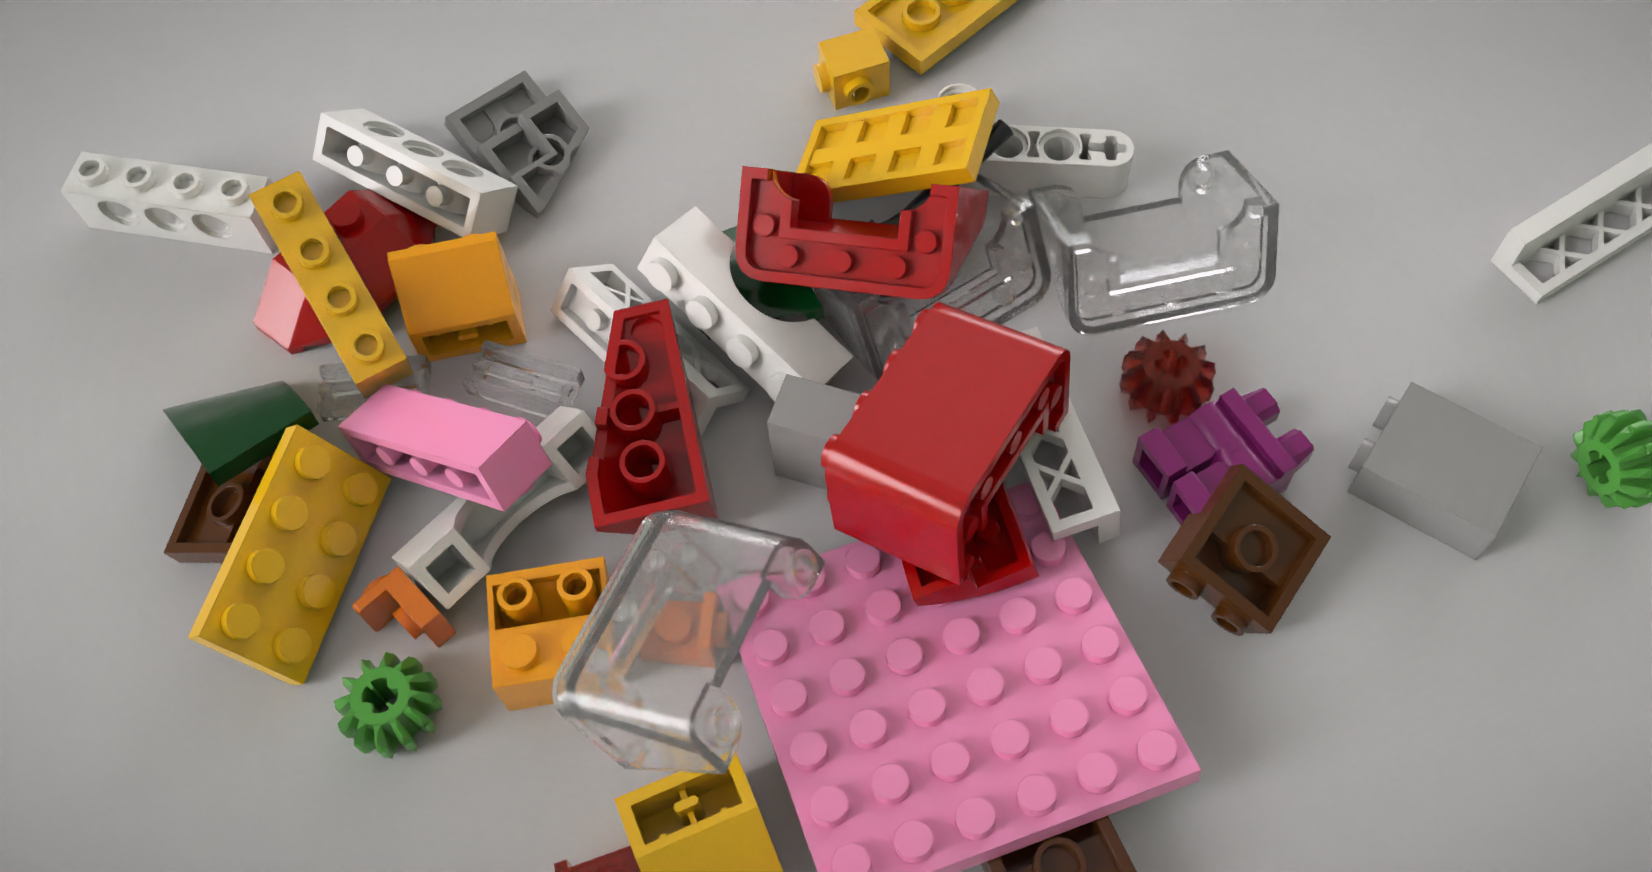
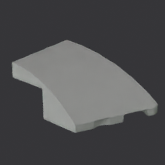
[445,70,589,218]

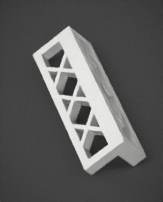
[1491,143,1652,305]
[550,264,750,436]
[1018,326,1120,543]

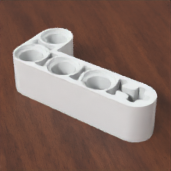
[937,83,1135,198]

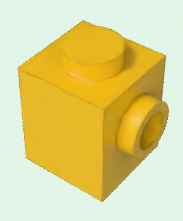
[813,27,890,110]

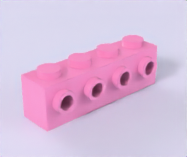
[338,384,552,512]

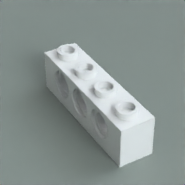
[312,108,518,237]
[60,151,277,254]

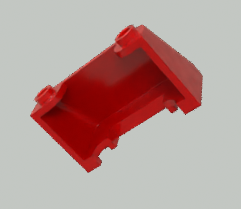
[735,166,989,300]

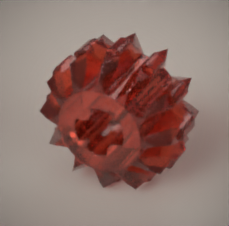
[1119,330,1216,425]

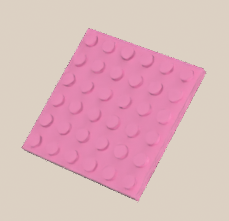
[718,482,1201,872]

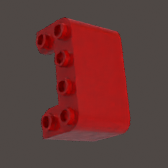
[821,302,1071,586]

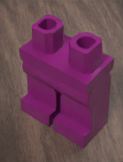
[1132,388,1314,525]

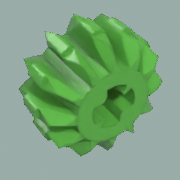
[1570,409,1652,509]
[334,652,443,759]

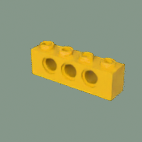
[248,171,413,398]

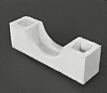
[637,206,854,402]
[391,406,597,610]

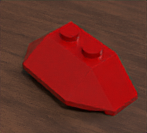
[253,189,437,355]

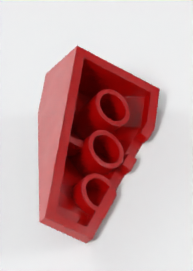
[586,298,720,537]

